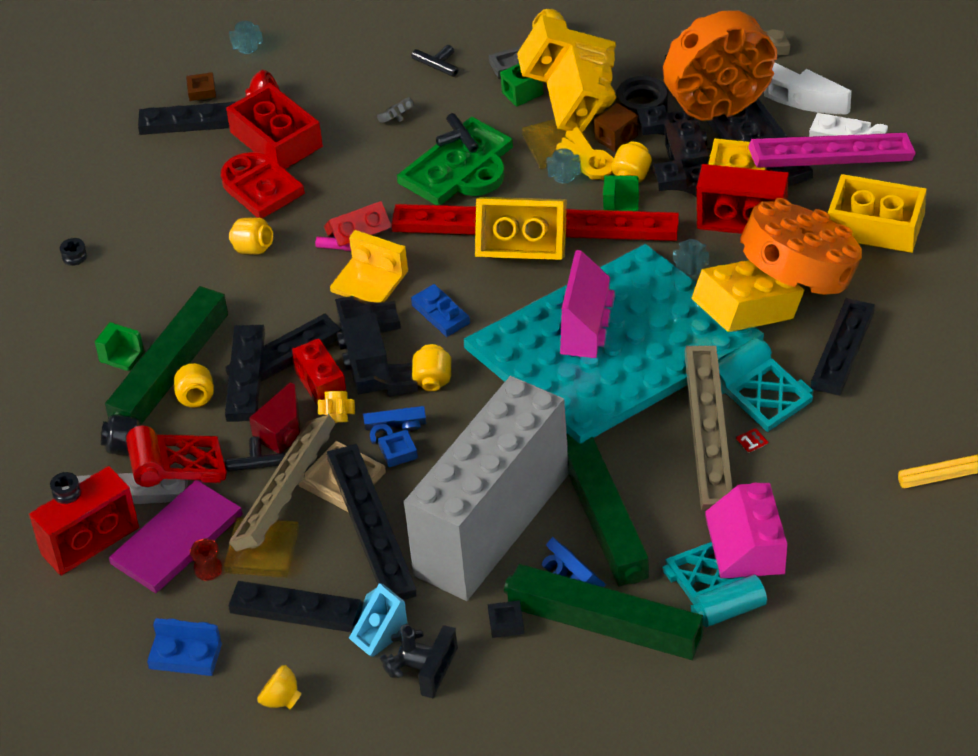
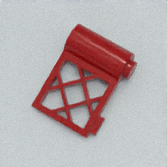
[126,425,226,487]

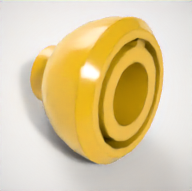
[257,665,302,709]

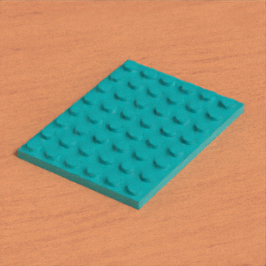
[464,244,764,444]

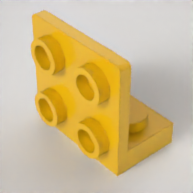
[330,230,408,302]

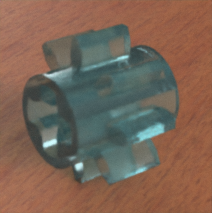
[229,21,263,54]
[546,148,581,183]
[673,239,709,275]

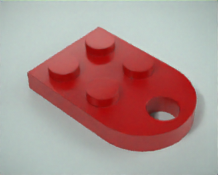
[221,152,305,219]

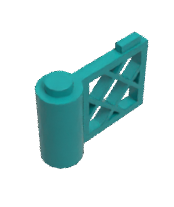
[718,338,813,432]
[662,542,767,628]

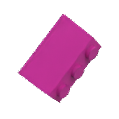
[560,250,615,358]
[705,483,787,578]

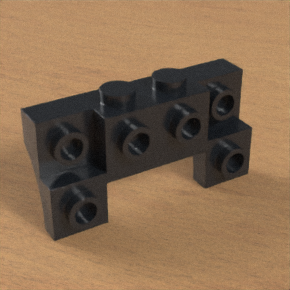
[637,105,712,197]
[335,296,418,397]

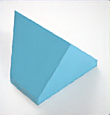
[349,583,408,657]

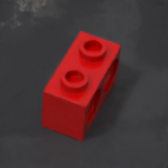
[292,338,347,407]

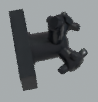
[380,624,458,699]

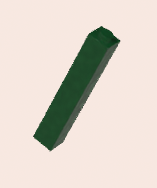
[105,286,228,426]
[566,433,649,587]
[504,564,703,661]

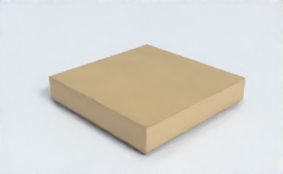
[299,441,386,512]

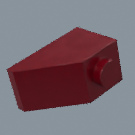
[249,382,300,454]

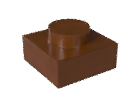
[186,72,216,101]

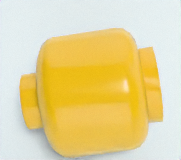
[611,142,652,183]
[229,217,273,255]
[412,344,451,391]
[174,363,214,408]

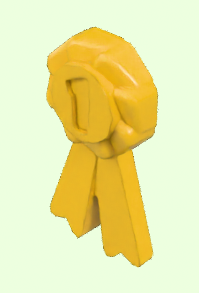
[556,127,614,180]

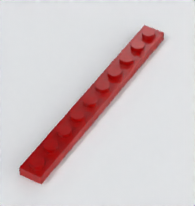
[391,204,679,241]

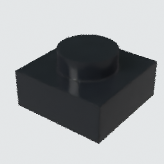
[487,600,524,638]

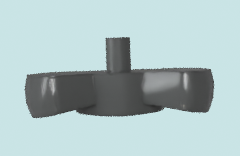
[377,97,414,123]

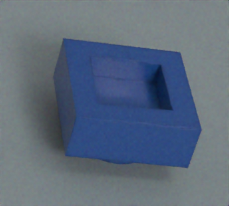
[378,429,418,467]

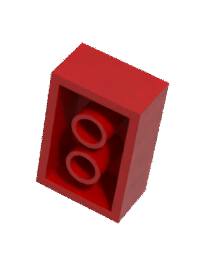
[226,83,323,169]
[697,164,788,234]
[29,466,139,576]

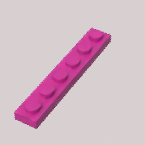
[748,133,916,168]

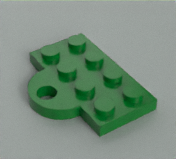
[397,116,513,205]

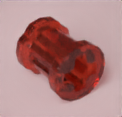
[190,538,223,581]

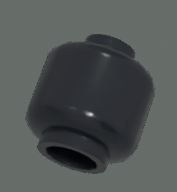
[100,415,140,456]

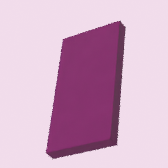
[109,480,243,594]

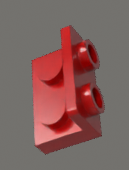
[324,201,391,247]

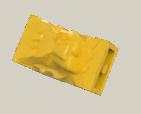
[517,15,617,133]

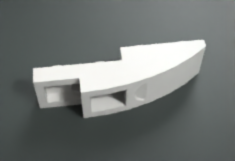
[764,63,851,114]

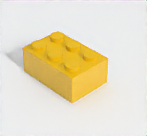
[828,174,927,253]
[475,197,567,260]
[691,260,804,332]

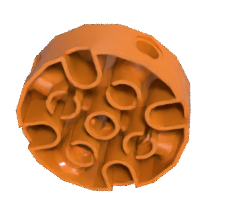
[663,11,777,121]
[740,198,862,295]

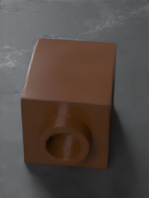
[594,103,638,152]

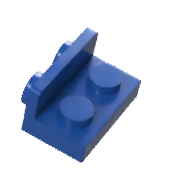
[147,618,222,676]

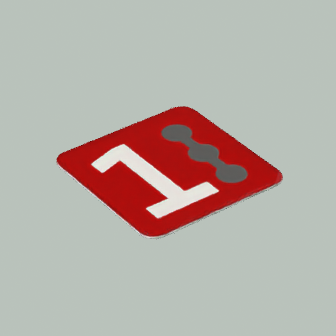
[736,428,768,453]

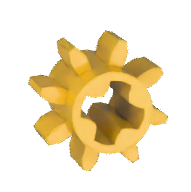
[318,391,355,423]

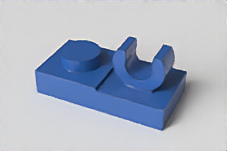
[411,284,470,337]
[363,406,426,444]
[541,537,606,587]

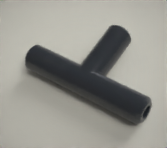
[411,45,458,77]
[436,113,479,153]
[225,436,286,472]

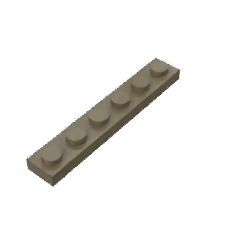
[685,346,732,511]
[229,414,336,551]

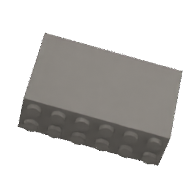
[404,376,568,601]

